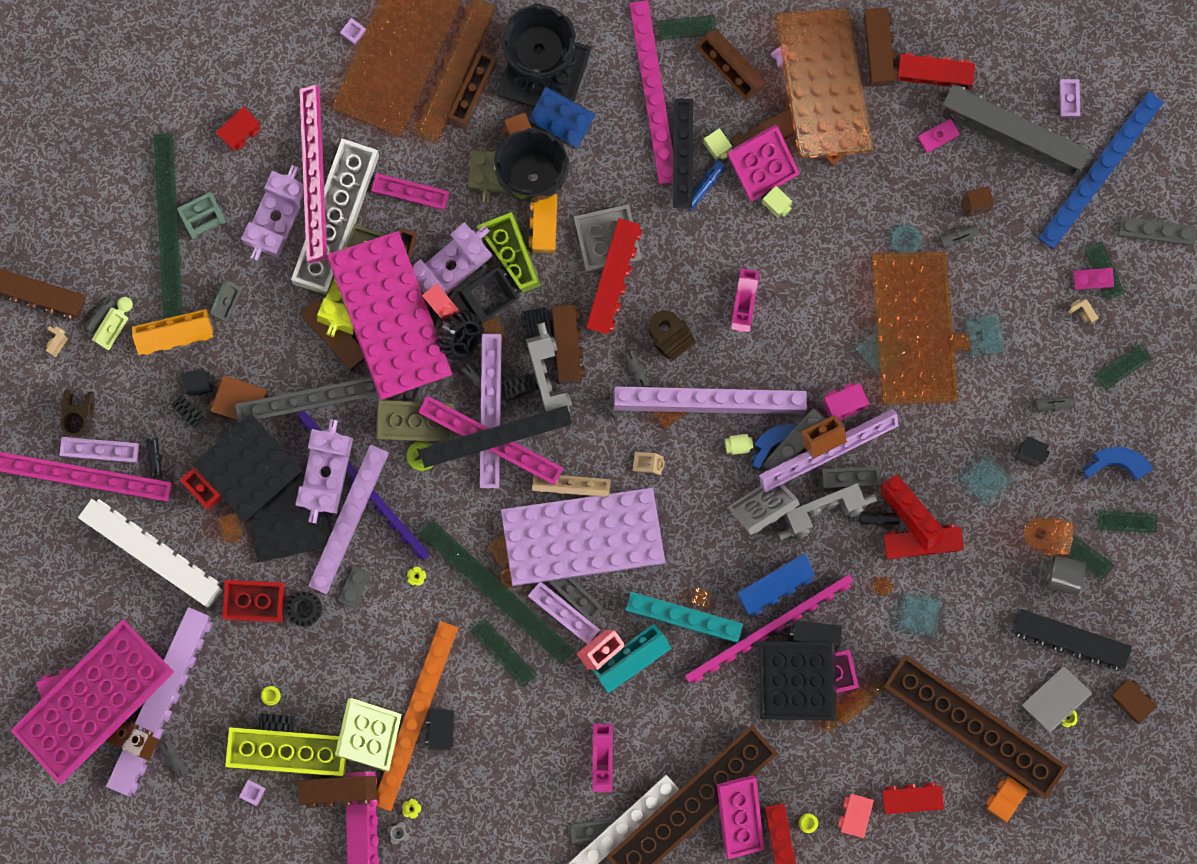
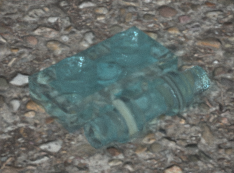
[965,314,1005,357]

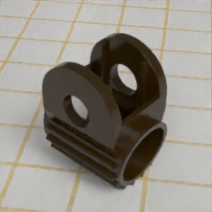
[649,310,696,362]
[59,389,95,437]

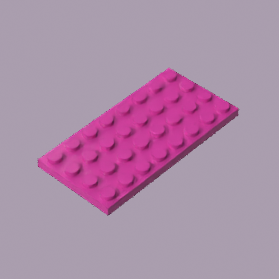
[327,231,452,400]
[10,619,174,785]

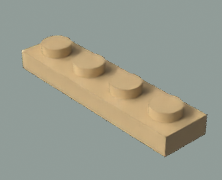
[532,474,610,497]

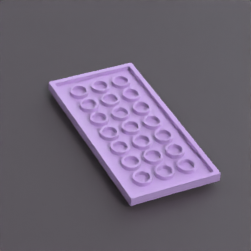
[501,488,665,586]

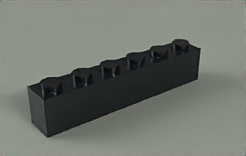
[1012,609,1132,672]

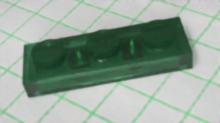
[1098,510,1157,534]

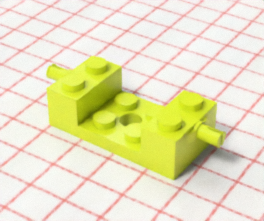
[317,241,367,337]

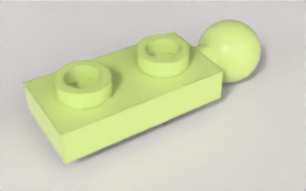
[92,297,133,350]

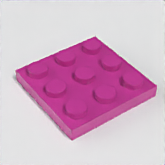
[726,125,800,202]

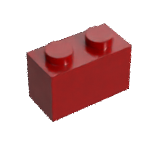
[216,106,261,152]
[180,467,223,511]

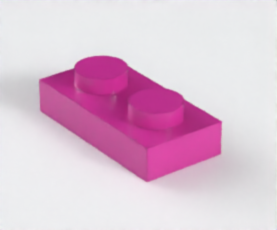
[1074,268,1114,290]

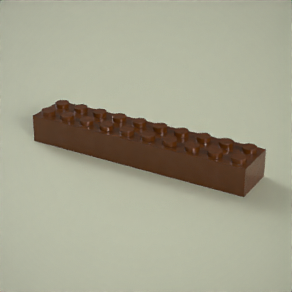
[881,655,1068,800]
[606,725,778,864]

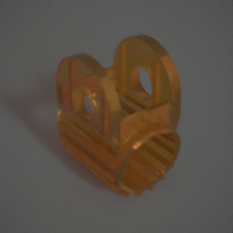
[1024,516,1075,556]

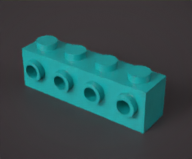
[591,624,672,693]

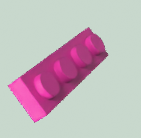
[371,173,450,211]

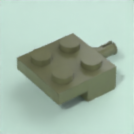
[468,150,506,204]

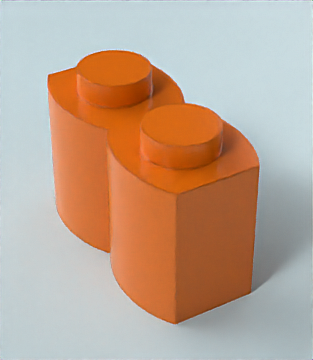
[986,777,1028,823]

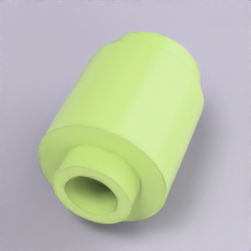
[725,434,753,455]

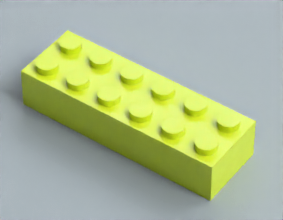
[225,727,346,777]

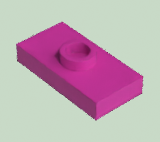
[917,119,960,153]

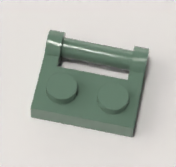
[177,192,227,239]

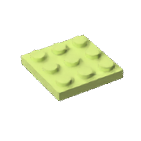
[335,698,402,771]

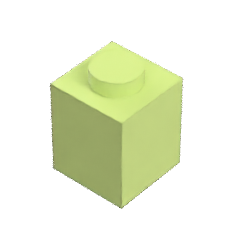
[703,128,733,161]
[762,186,792,218]

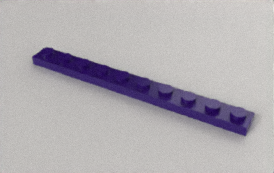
[298,411,431,560]

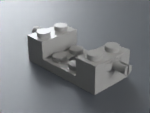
[526,322,572,412]
[778,483,877,540]

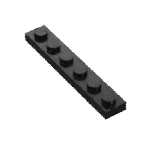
[673,99,694,208]

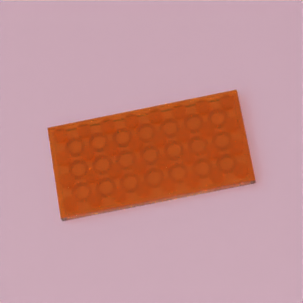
[332,0,461,138]
[775,8,873,158]
[871,252,959,405]

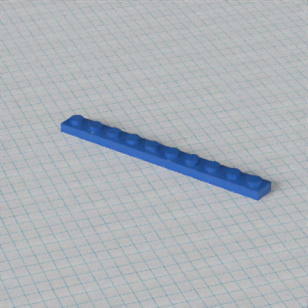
[1038,92,1164,249]

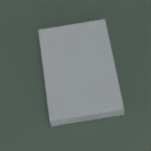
[1022,666,1092,733]

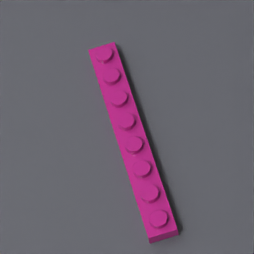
[418,396,564,485]

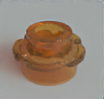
[873,577,893,596]

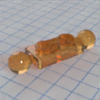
[821,680,882,731]

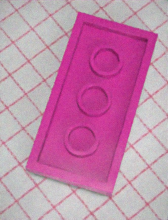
[717,775,765,859]

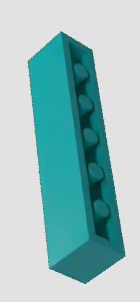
[625,592,743,644]

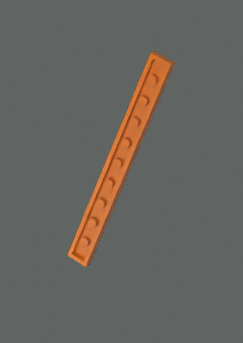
[377,621,458,811]

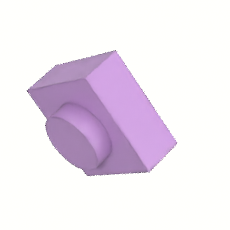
[340,18,367,45]
[239,780,266,806]

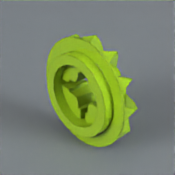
[407,441,434,471]

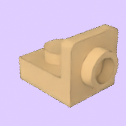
[1068,299,1099,325]
[46,326,68,358]
[632,452,664,475]

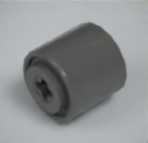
[1045,555,1086,596]

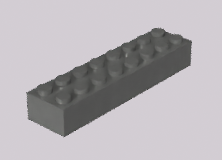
[939,85,1090,179]

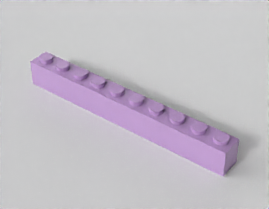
[613,387,807,415]
[106,607,213,796]

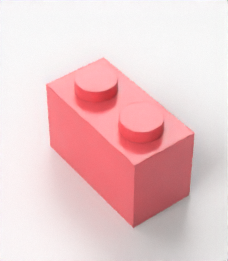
[422,283,459,321]
[577,630,625,670]
[837,794,874,838]

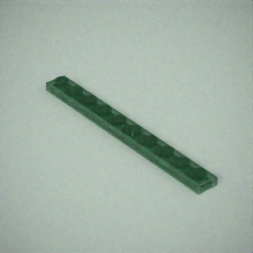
[153,133,183,319]
[420,520,575,665]

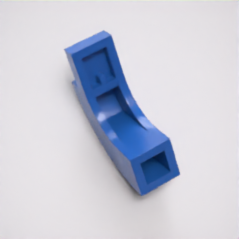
[751,425,805,471]
[1082,447,1154,482]

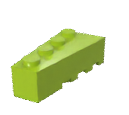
[477,212,541,293]

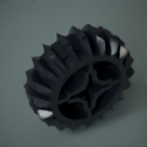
[436,309,484,361]

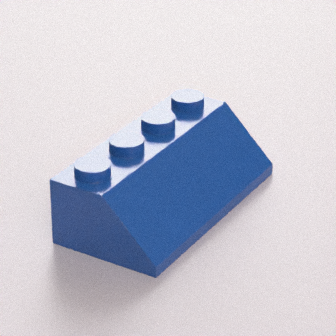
[736,553,815,617]

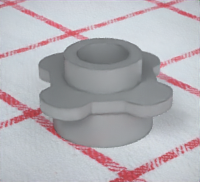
[387,822,409,844]

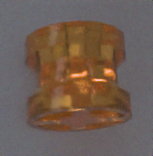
[951,332,970,352]
[501,568,516,589]
[690,588,712,608]

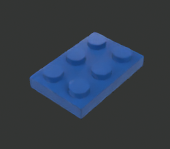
[528,87,596,148]

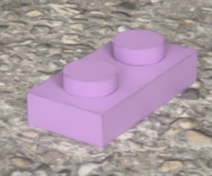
[1059,79,1080,118]

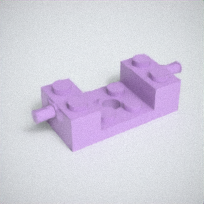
[241,165,304,261]
[412,222,493,295]
[296,419,353,523]

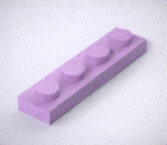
[59,437,139,463]
[528,582,600,644]

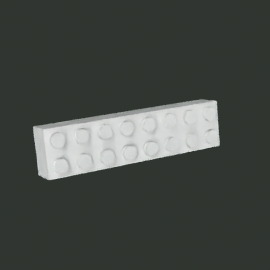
[291,139,379,295]
[78,499,223,609]

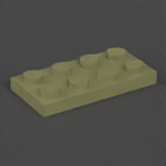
[376,400,454,442]

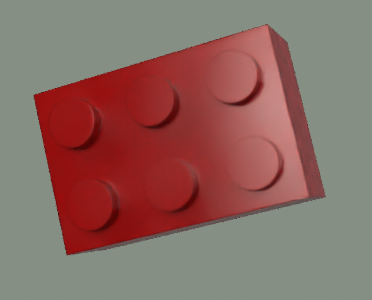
[222,580,286,623]

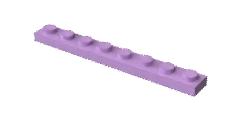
[480,334,502,488]
[759,409,898,492]
[308,445,389,594]

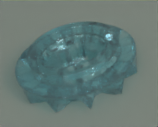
[891,225,922,255]

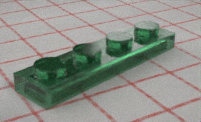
[470,618,537,688]

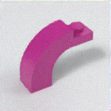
[731,268,760,332]
[593,724,613,792]

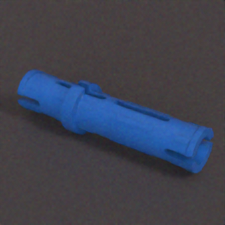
[687,160,727,212]

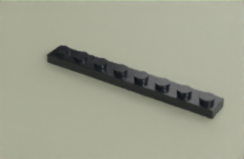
[419,406,573,468]

